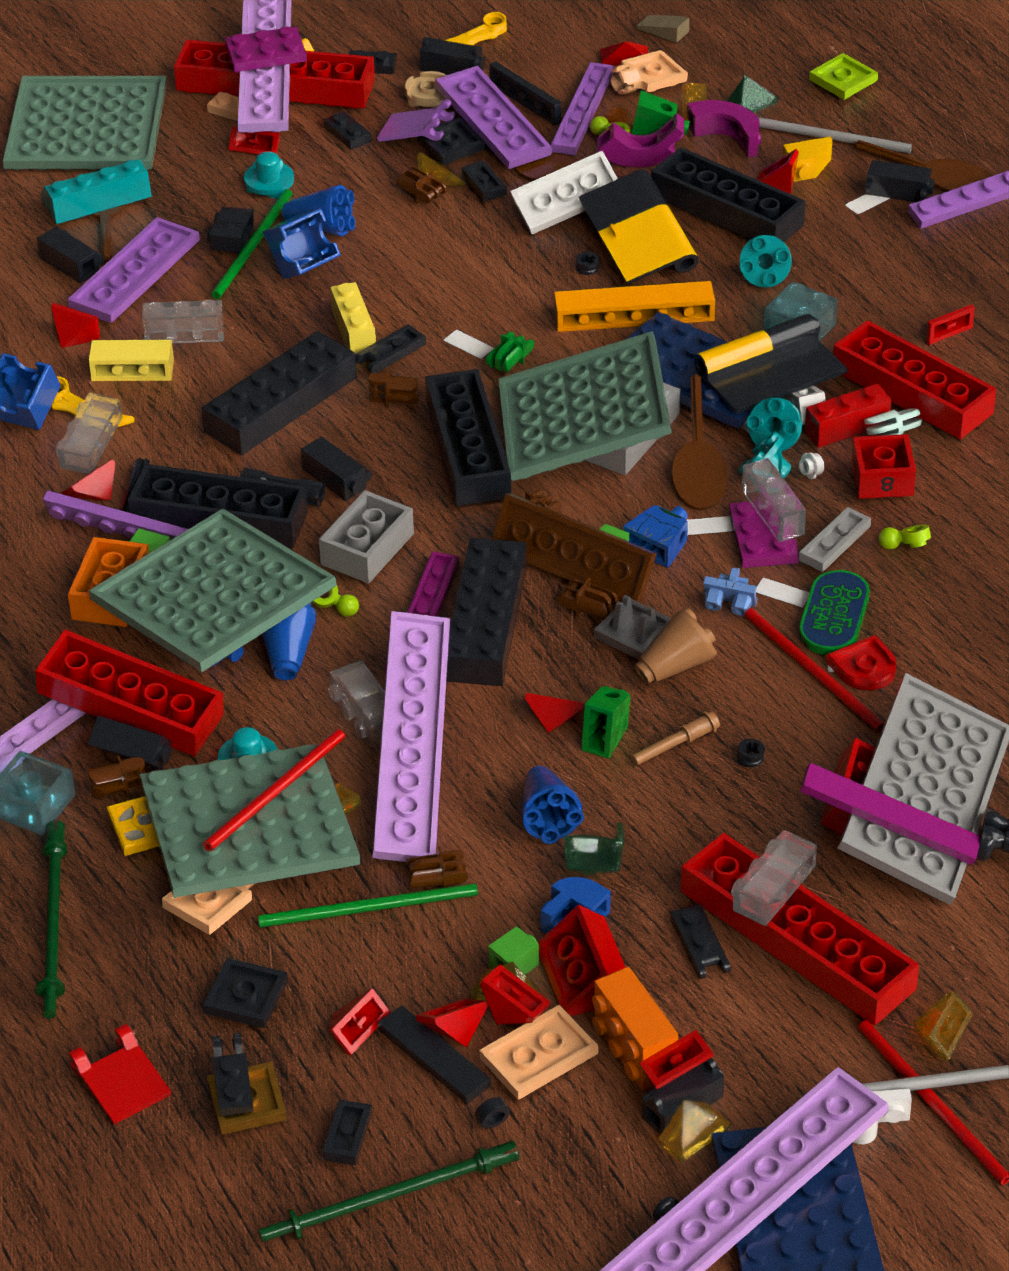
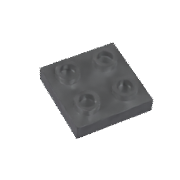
[594,595,671,659]

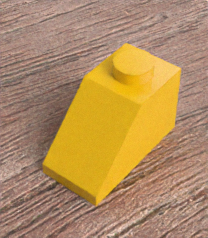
[783,136,832,182]

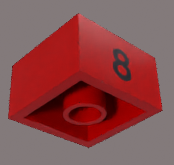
[851,434,916,499]

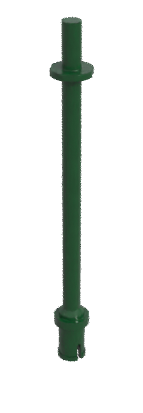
[36,820,67,1019]
[258,1140,519,1242]

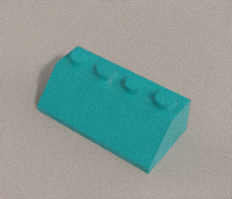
[40,159,152,224]

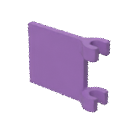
[377,99,455,142]

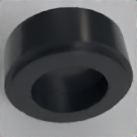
[475,1097,510,1128]

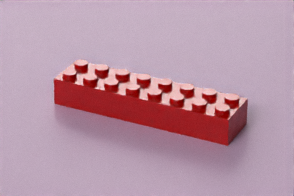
[174,39,375,109]
[681,833,919,1026]

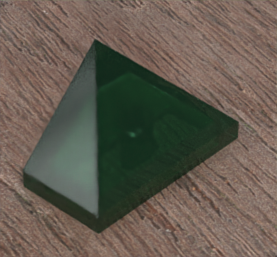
[727,75,779,113]

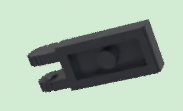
[212,1033,254,1116]

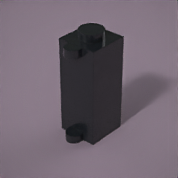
[420,37,485,75]
[865,160,935,202]
[37,226,104,284]
[301,436,372,501]
[88,716,172,770]
[642,1058,724,1138]

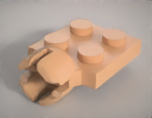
[610,50,688,95]
[162,884,254,935]

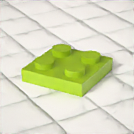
[809,53,878,100]

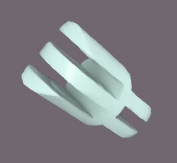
[864,408,922,436]

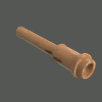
[631,711,720,766]

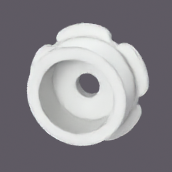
[799,452,824,479]

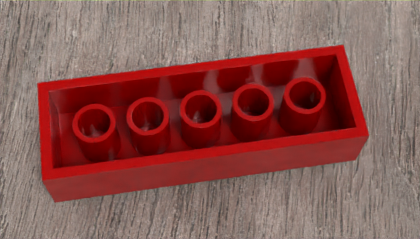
[833,320,997,440]
[35,630,224,757]

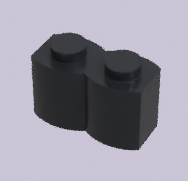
[207,206,254,253]

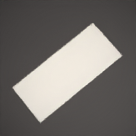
[845,194,890,214]
[444,330,494,359]
[687,516,733,535]
[756,577,810,608]

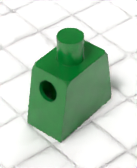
[631,91,690,136]
[581,686,631,759]

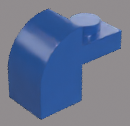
[540,877,611,934]

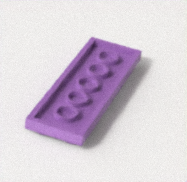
[435,66,552,169]
[68,217,200,323]

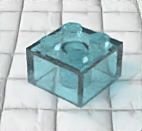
[764,281,838,341]
[0,751,75,835]

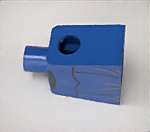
[623,505,688,568]

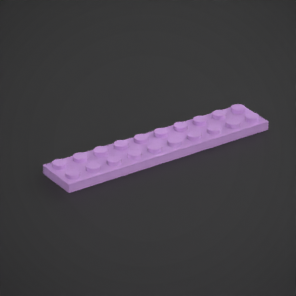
[238,0,292,133]
[372,611,450,862]
[600,1067,888,1271]

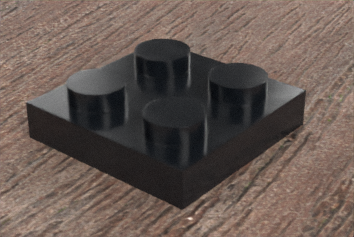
[418,117,485,165]
[203,958,288,1028]

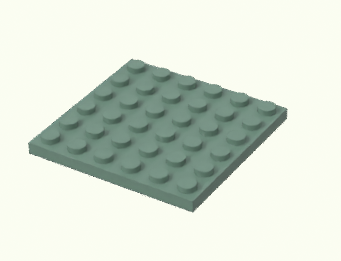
[3,76,167,170]
[498,331,672,481]
[89,509,337,672]
[140,744,360,898]

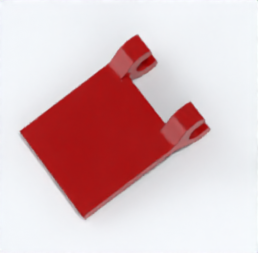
[69,1024,171,1125]

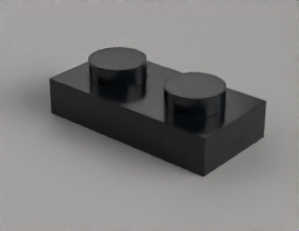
[349,50,397,74]
[324,111,372,150]
[462,160,507,202]
[323,1099,372,1166]

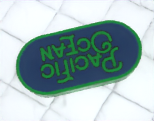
[799,570,870,655]

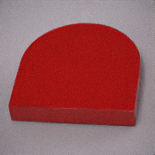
[826,635,897,691]

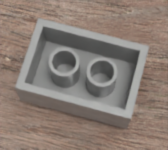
[319,490,414,584]

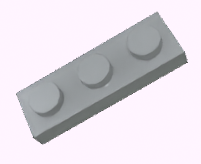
[799,507,871,572]

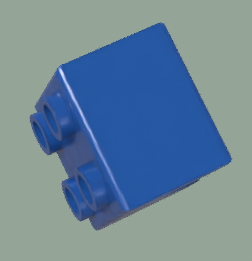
[263,207,341,279]
[0,353,61,430]

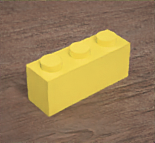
[330,282,376,355]
[89,340,174,381]

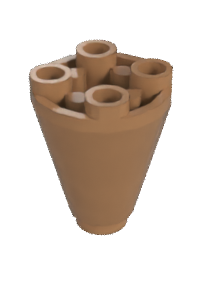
[634,607,717,684]

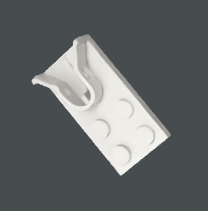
[510,151,618,234]

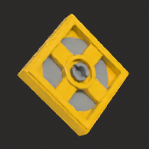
[106,796,159,856]

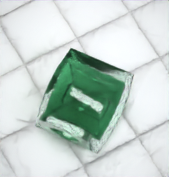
[563,822,624,875]

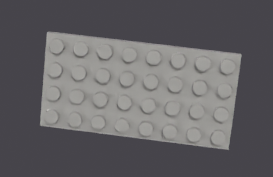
[837,673,1009,905]

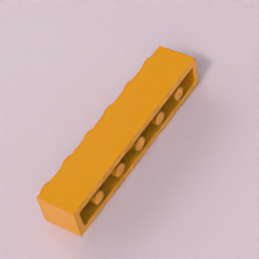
[554,281,715,332]

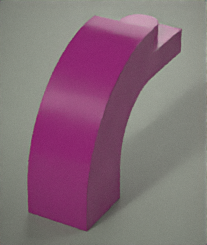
[687,100,761,158]
[597,113,685,167]

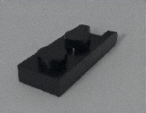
[356,324,426,373]
[671,904,731,979]

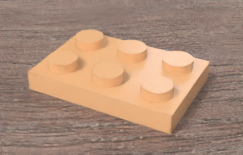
[479,1005,598,1100]

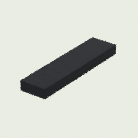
[489,61,561,125]
[378,1005,491,1104]

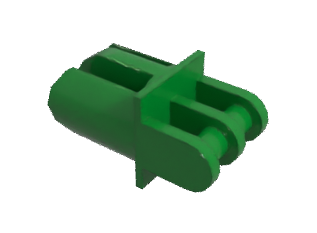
[485,331,535,374]

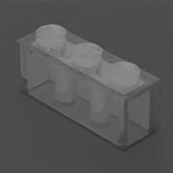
[142,300,225,343]
[56,392,122,474]
[742,458,806,542]
[328,660,385,748]
[731,830,817,926]

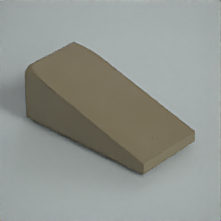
[636,15,689,43]

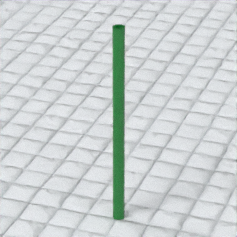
[211,189,293,300]
[258,883,478,928]

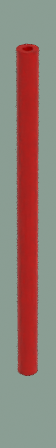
[745,608,884,733]
[203,729,345,852]
[858,1020,1009,1185]

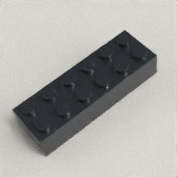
[651,147,805,242]
[201,331,357,456]
[425,369,511,506]
[128,464,308,548]
[446,538,527,686]

